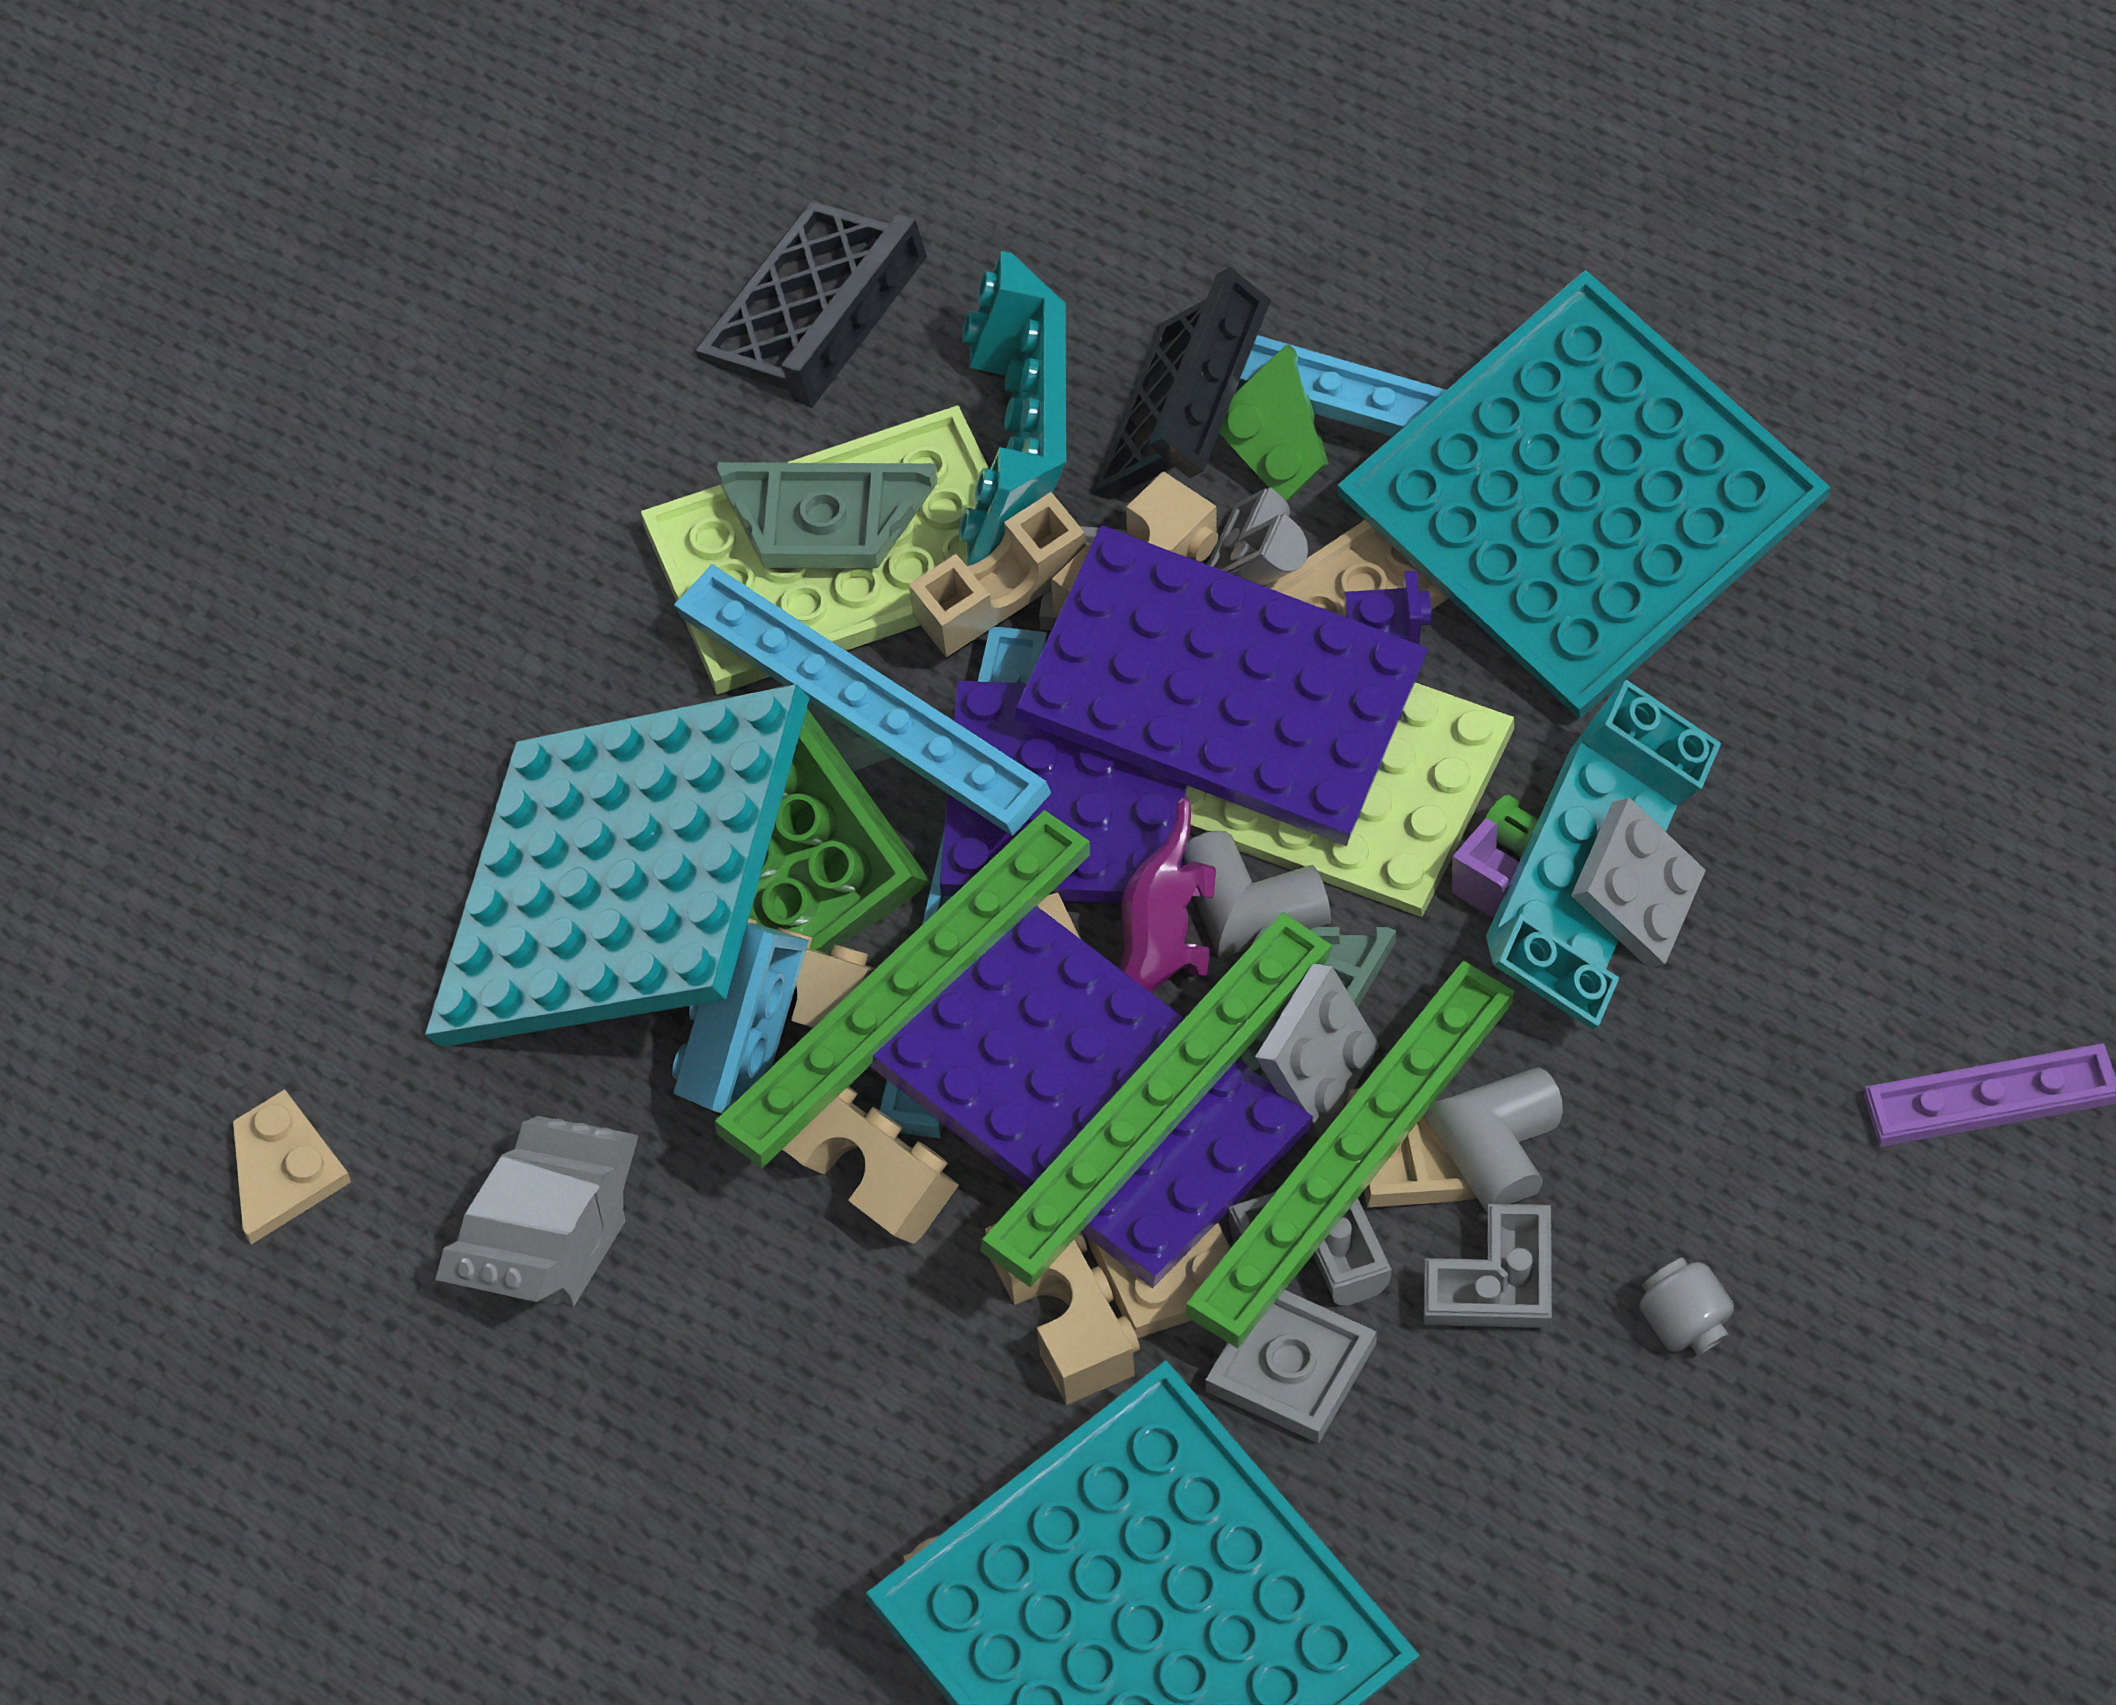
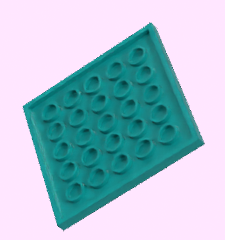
[1337,270,1830,720]
[425,684,809,1046]
[865,1360,1419,1705]

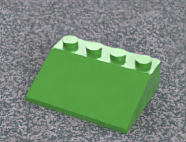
[749,687,931,953]

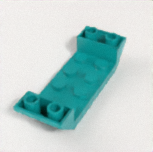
[959,251,1066,566]
[1486,679,1721,1030]

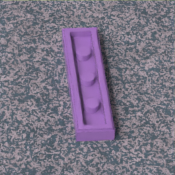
[1864,1043,2116,1147]

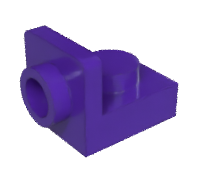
[1344,571,1431,645]

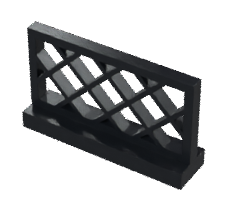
[695,201,927,408]
[1093,267,1271,500]

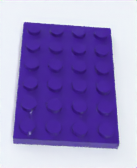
[1014,525,1428,846]
[870,906,1313,1288]

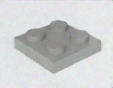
[1571,797,1706,967]
[1255,964,1380,1138]
[1206,1290,1377,1444]

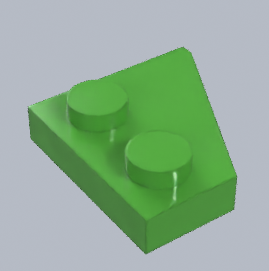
[1219,345,1329,502]

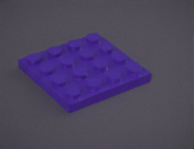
[940,681,1187,903]

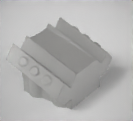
[435,1116,639,1307]

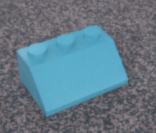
[672,922,809,1114]

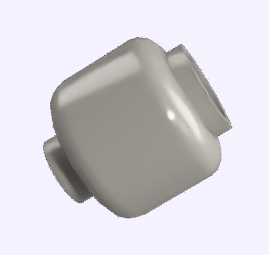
[1640,1258,1734,1356]

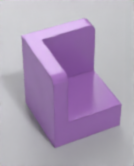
[1452,818,1519,918]

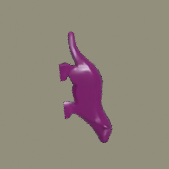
[1118,798,1216,993]

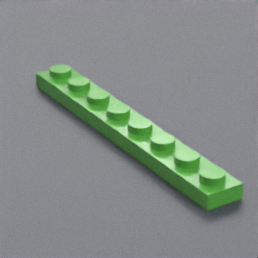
[715,810,1090,1168]
[980,912,1332,1288]
[1185,961,1514,1349]

